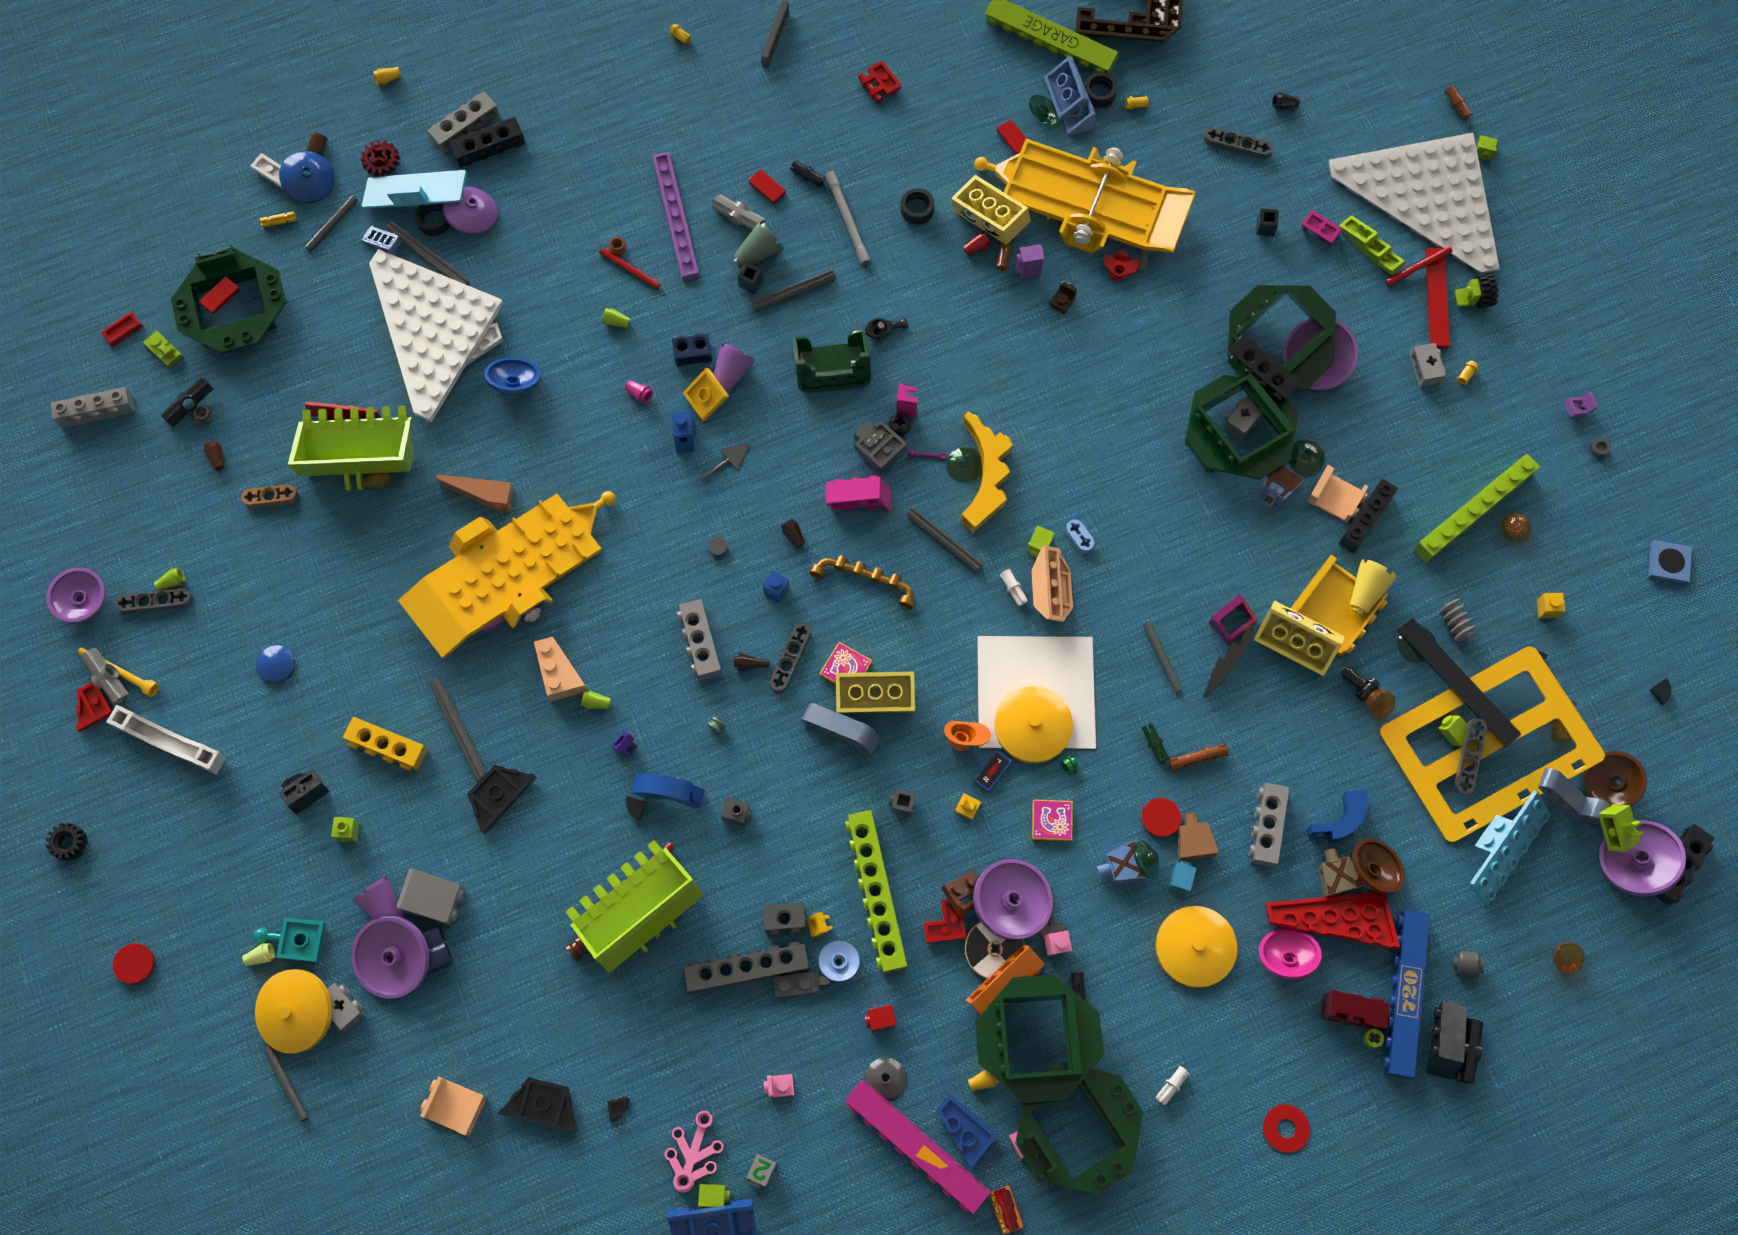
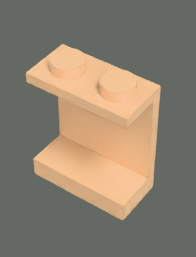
[1307,465,1368,523]
[420,1076,487,1137]

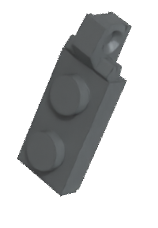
[773,972,831,998]

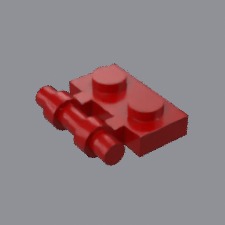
[858,60,902,103]

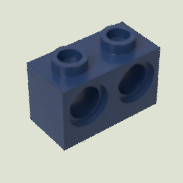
[672,333,712,366]

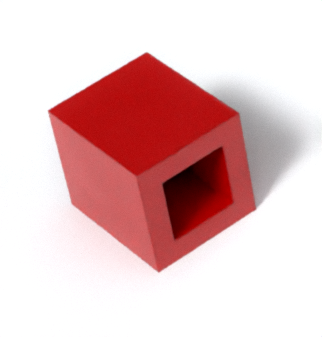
[865,1004,896,1032]

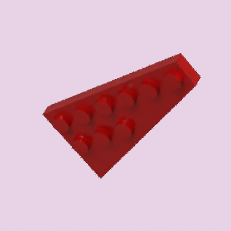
[1265,892,1400,950]

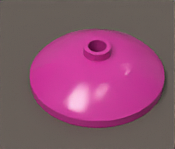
[1259,928,1322,979]

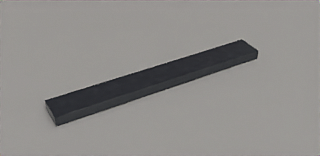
[1397,618,1521,748]

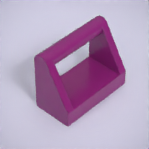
[1209,594,1258,644]

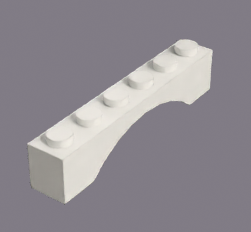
[107,705,226,775]

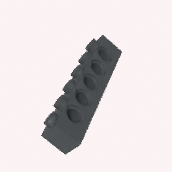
[684,942,809,994]

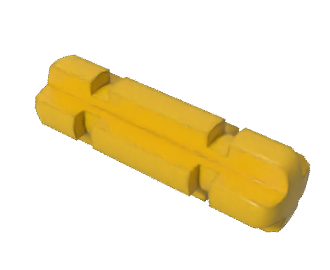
[260,212,296,228]

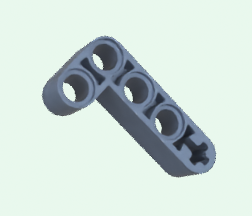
[801,703,880,756]
[1538,768,1609,824]

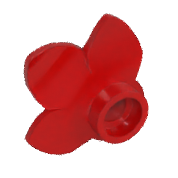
[1103,249,1140,281]

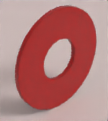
[1263,1104,1310,1153]

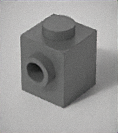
[889,789,916,817]
[721,797,752,826]

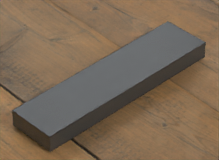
[761,0,790,68]

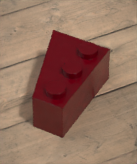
[1321,990,1390,1031]

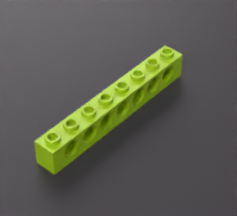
[845,810,907,974]

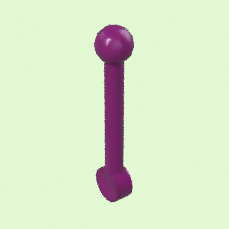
[908,450,947,460]

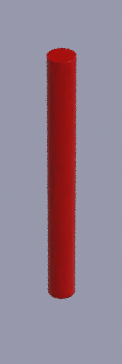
[1385,246,1453,287]
[599,247,661,290]

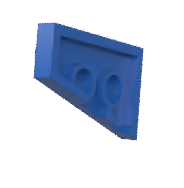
[937,1094,997,1168]

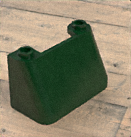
[792,330,871,393]

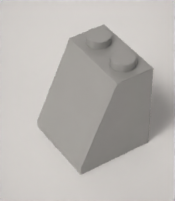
[396,868,465,926]

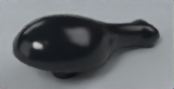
[864,318,909,339]

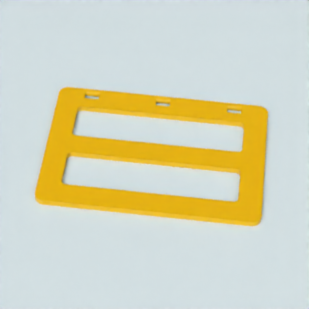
[1380,646,1605,843]

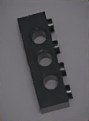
[449,117,526,168]
[1229,334,1301,401]
[1338,478,1398,554]
[1655,824,1715,905]

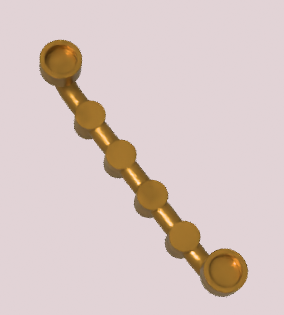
[809,556,915,610]

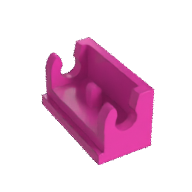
[1301,210,1342,246]
[896,383,918,418]

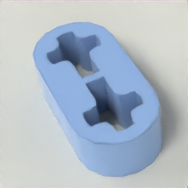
[1066,520,1094,553]

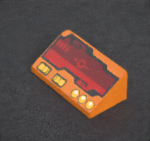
[989,1186,1023,1235]

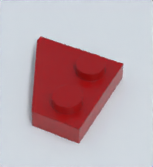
[76,682,113,733]

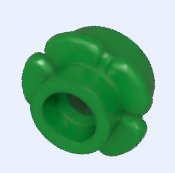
[1061,756,1079,775]

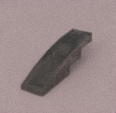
[1203,628,1254,698]

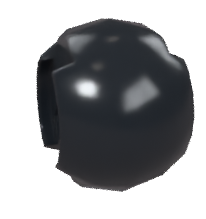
[888,413,912,436]

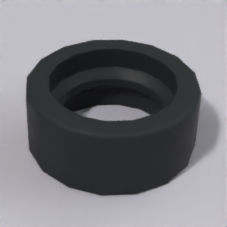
[1084,72,1118,108]
[901,188,934,224]
[415,203,450,236]

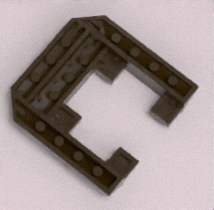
[1075,0,1183,42]

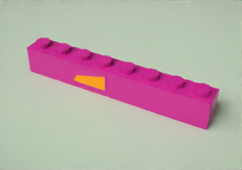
[845,1080,991,1214]

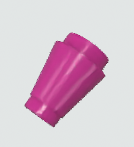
[625,380,653,403]

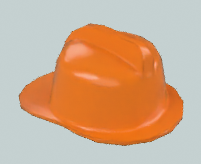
[944,721,991,751]

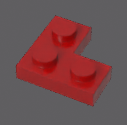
[923,899,966,944]

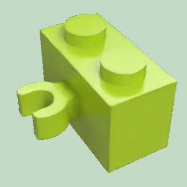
[1598,804,1644,852]

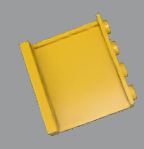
[1290,555,1388,657]

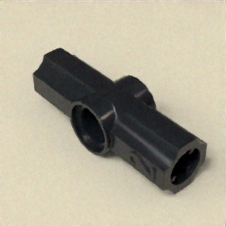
[160,377,214,427]
[1455,1018,1484,1084]

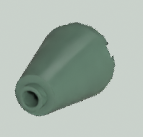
[733,221,784,268]

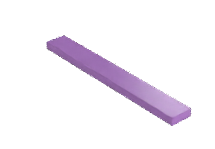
[652,152,700,280]

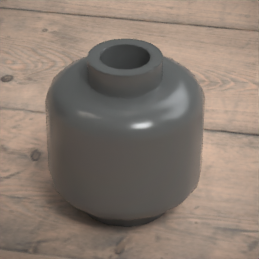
[1454,951,1484,978]

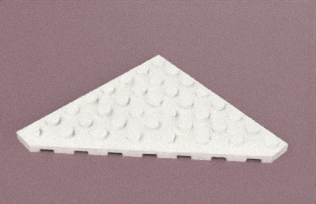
[1328,133,1500,274]
[369,249,504,422]

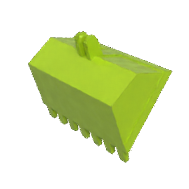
[288,406,414,491]

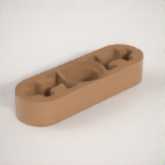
[241,484,298,508]

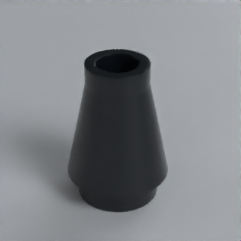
[1272,92,1300,110]

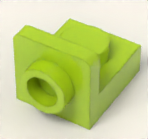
[1476,135,1498,161]
[1454,279,1482,307]

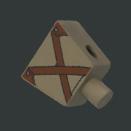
[1318,848,1364,897]

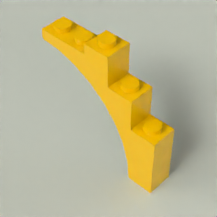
[960,411,1013,533]

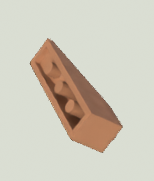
[436,474,514,512]

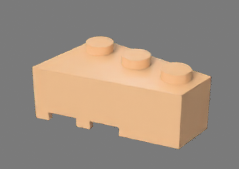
[534,637,588,702]

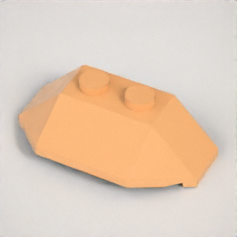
[1032,545,1073,622]

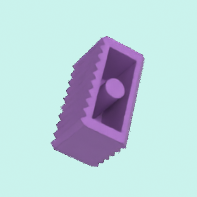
[1015,244,1044,280]

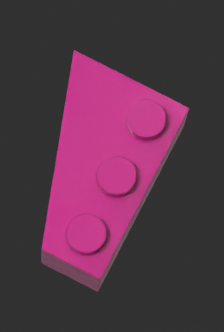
[825,476,892,512]

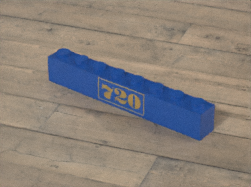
[1382,910,1430,1079]

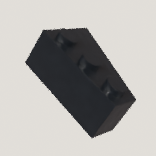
[1426,1001,1467,1079]

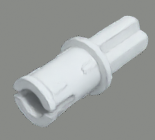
[1000,569,1027,606]
[1156,1066,1190,1105]

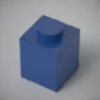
[763,571,790,603]

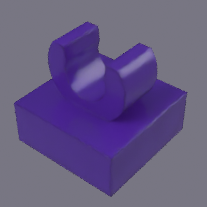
[611,732,638,757]

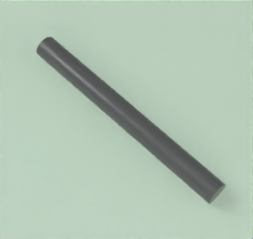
[305,195,357,251]
[1143,622,1182,693]
[264,1046,309,1122]

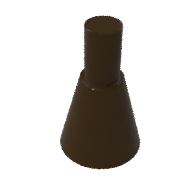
[734,652,770,671]

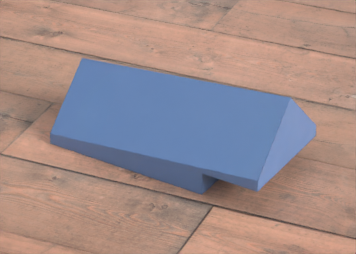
[1044,56,1096,135]

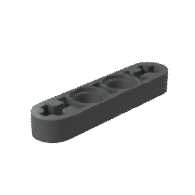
[1204,127,1273,159]
[115,588,193,614]
[770,623,811,693]
[1454,719,1487,794]

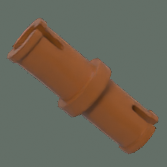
[1444,85,1473,120]

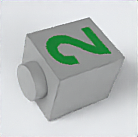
[746,1154,777,1189]

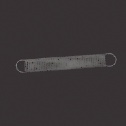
[1138,249,1149,275]

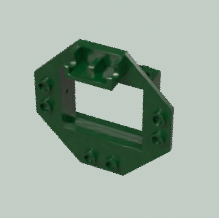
[171,245,287,354]
[1228,285,1336,390]
[1185,373,1299,480]
[975,975,1104,1103]
[1015,1062,1144,1195]

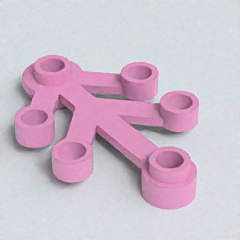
[665,1111,724,1193]

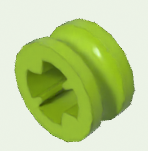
[1363,1029,1384,1048]

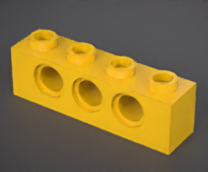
[342,717,428,771]

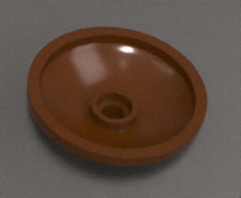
[1584,751,1647,807]
[1352,838,1405,894]

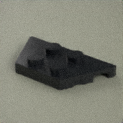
[467,765,537,834]
[498,1077,577,1133]

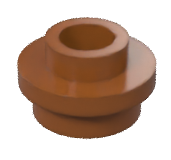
[608,237,627,255]

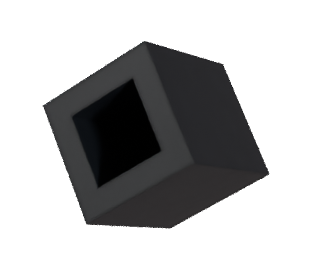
[1256,208,1279,237]
[738,263,763,294]

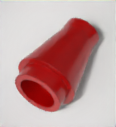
[963,232,991,256]

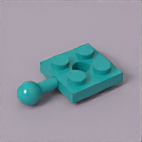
[253,917,326,963]

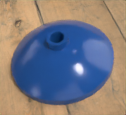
[279,151,334,203]
[484,358,541,394]

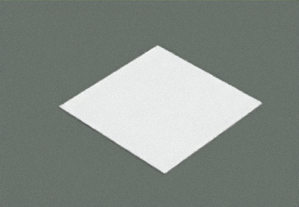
[978,636,1096,749]

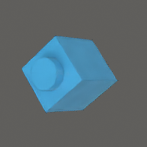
[1168,861,1197,894]

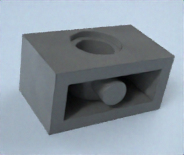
[763,902,806,936]

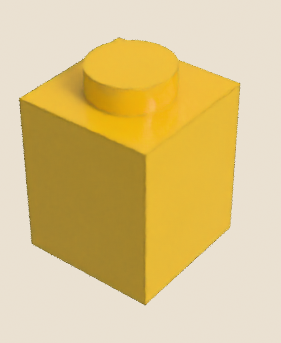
[1536,593,1565,619]

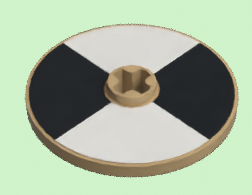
[965,922,1025,978]

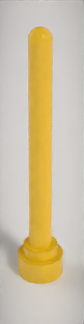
[78,648,159,697]

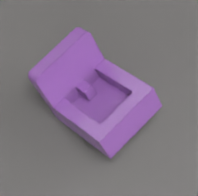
[1563,392,1598,417]

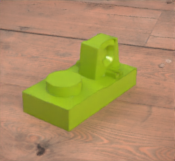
[143,331,183,368]

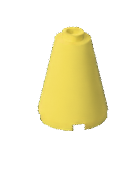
[1350,559,1397,615]

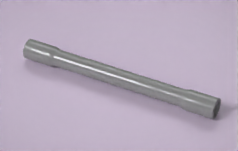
[825,171,871,266]

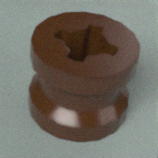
[565,935,589,962]

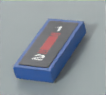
[973,750,1012,793]

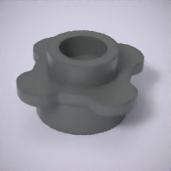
[194,406,213,424]

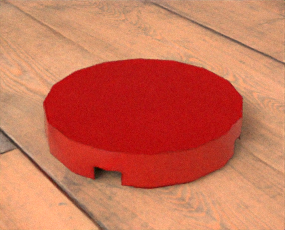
[1141,798,1181,838]
[113,943,155,985]

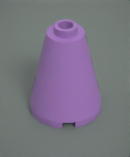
[714,344,755,394]
[352,876,405,919]

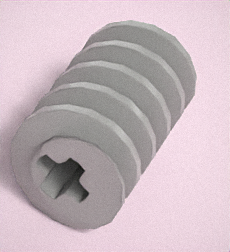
[1439,599,1478,642]

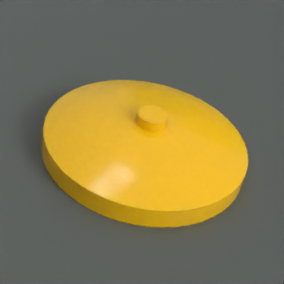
[994,686,1073,764]
[1155,906,1237,988]
[255,969,332,1054]

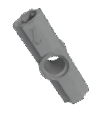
[712,194,765,230]
[81,648,129,705]

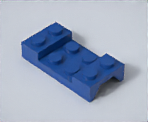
[667,1198,757,1235]

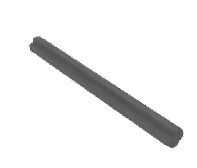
[386,221,470,285]
[430,678,486,781]

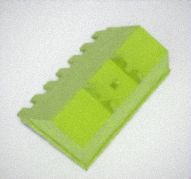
[566,840,704,973]

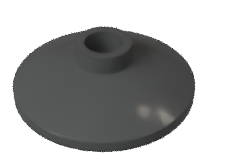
[865,1057,906,1100]

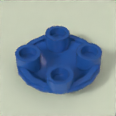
[256,645,295,682]

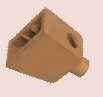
[1177,813,1219,861]

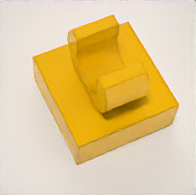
[955,793,981,820]
[807,912,833,938]

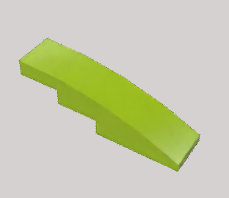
[1339,215,1405,275]

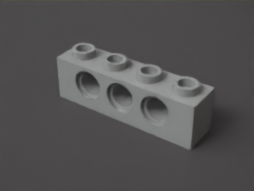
[427,91,500,154]
[51,387,136,428]
[677,599,722,681]
[1248,783,1289,868]

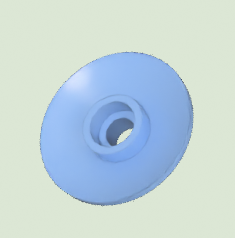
[819,941,859,981]

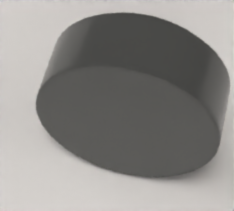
[1590,438,1611,458]
[708,537,728,557]

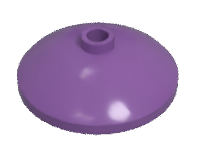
[443,187,498,234]
[46,568,106,623]

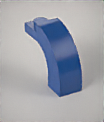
[631,773,705,809]
[1307,790,1368,843]

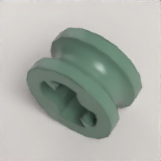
[707,716,726,735]

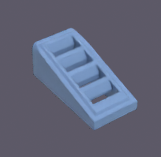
[362,226,402,255]

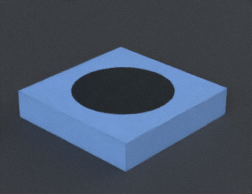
[1649,540,1692,584]

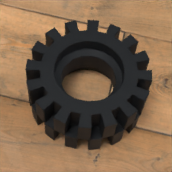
[1473,274,1499,308]
[45,823,88,861]

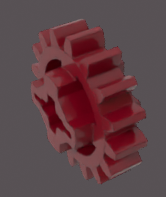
[360,140,400,177]

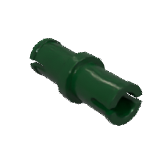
[1141,723,1170,764]

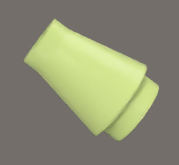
[242,943,276,967]

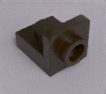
[1049,281,1077,314]

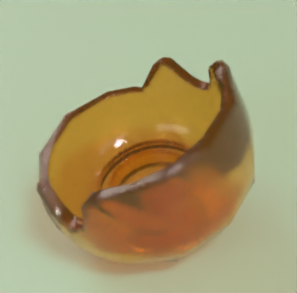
[1501,513,1532,543]
[1366,689,1395,718]
[1552,942,1585,974]

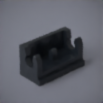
[279,769,330,814]

